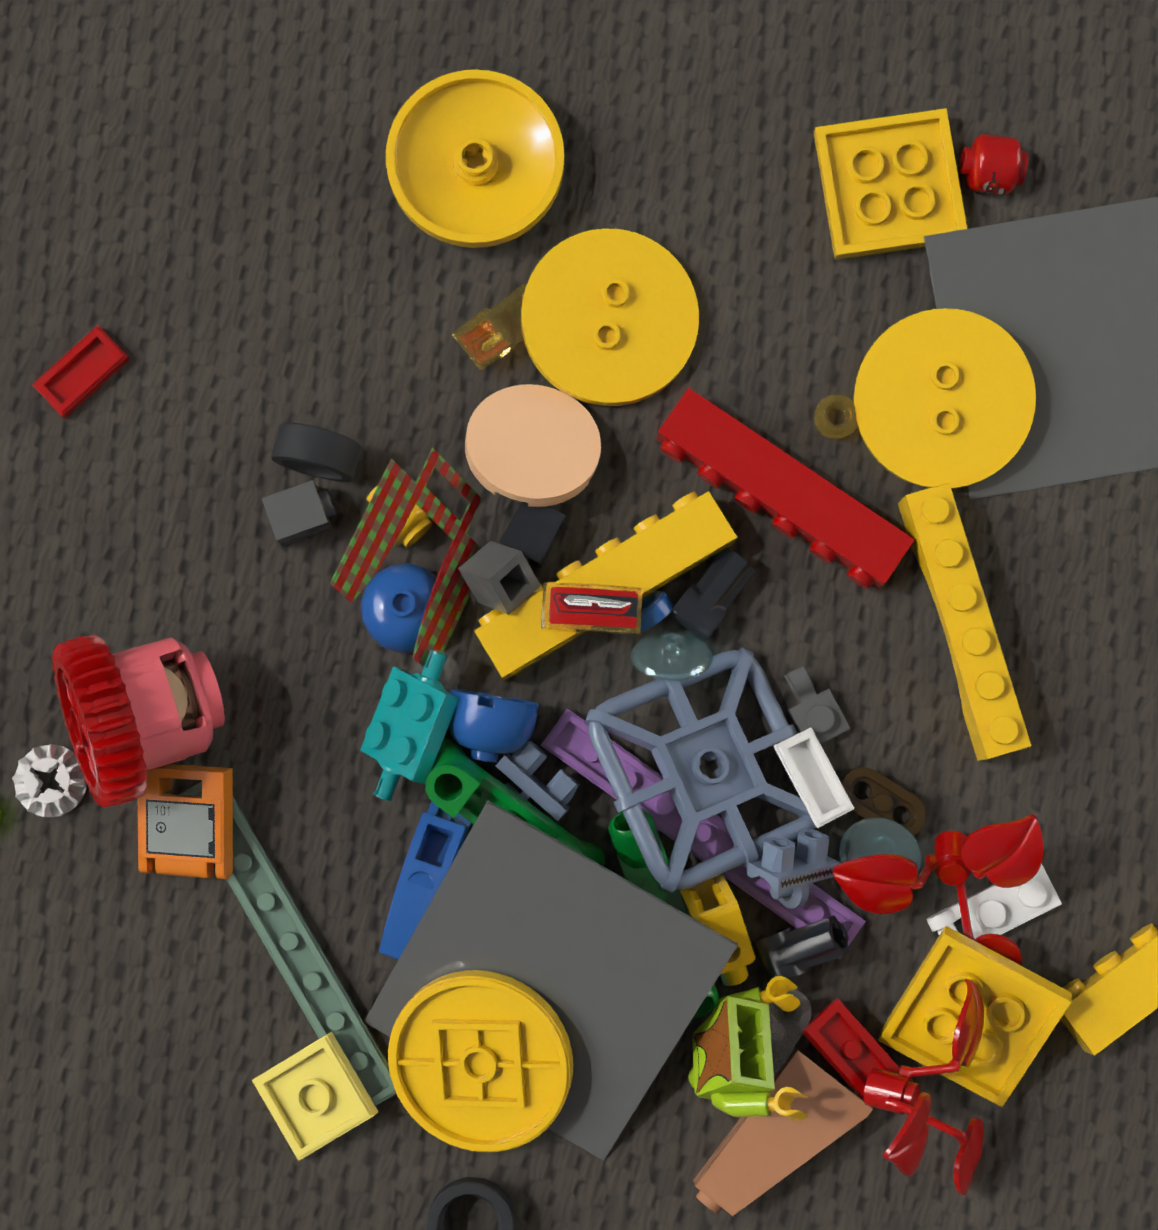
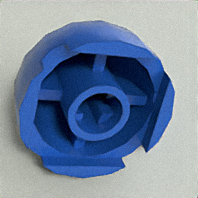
[361,563,437,654]
[448,689,539,762]

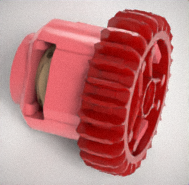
[52,634,225,808]

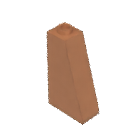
[693,1047,873,1216]

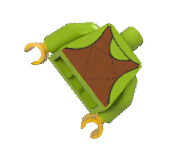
[688,976,808,1121]

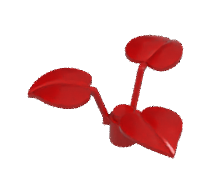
[833,814,1044,966]
[864,978,984,1196]

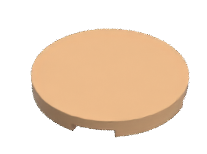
[465,384,601,507]

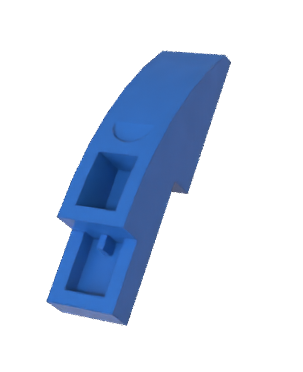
[379,801,474,960]

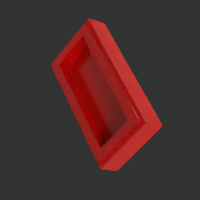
[32,325,130,419]

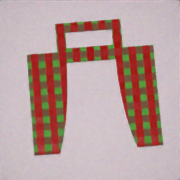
[330,448,482,668]

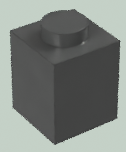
[261,480,336,547]
[458,541,541,615]

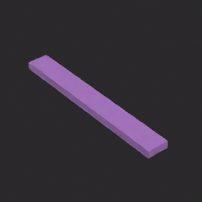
[541,709,866,959]

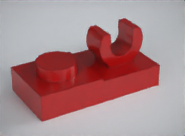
[801,999,900,1101]

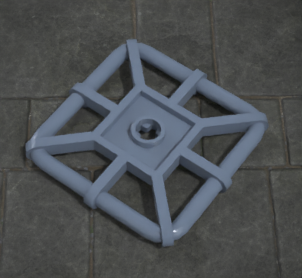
[585,647,816,893]

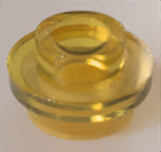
[814,395,857,440]

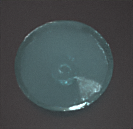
[631,630,713,681]
[839,818,921,872]

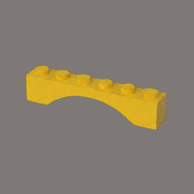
[898,483,1031,761]

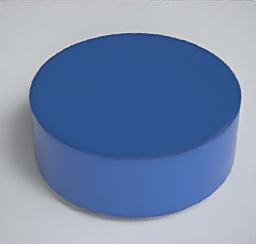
[635,591,674,632]

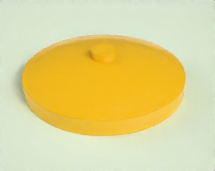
[386,70,564,248]

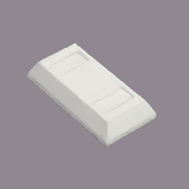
[774,727,855,828]

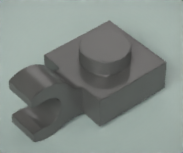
[784,666,850,744]

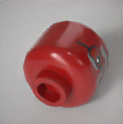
[959,134,1028,195]

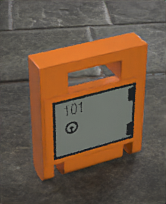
[138,764,233,880]

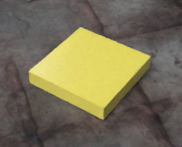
[252,1032,378,1161]

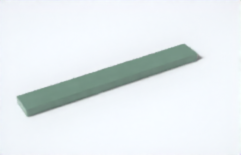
[180,781,396,1106]

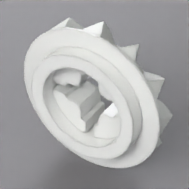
[12,744,87,817]

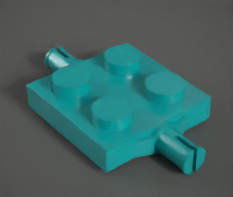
[360,649,460,801]

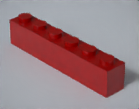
[656,387,915,590]

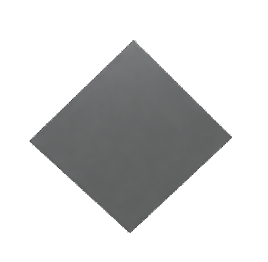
[924,197,1158,500]
[364,800,738,1161]

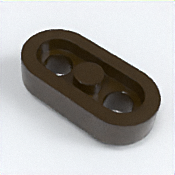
[841,767,926,838]

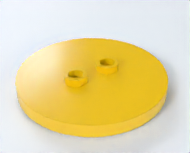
[521,229,699,406]
[853,308,1036,489]
[388,970,573,1152]

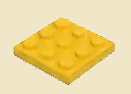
[814,108,967,260]
[878,925,1072,1107]

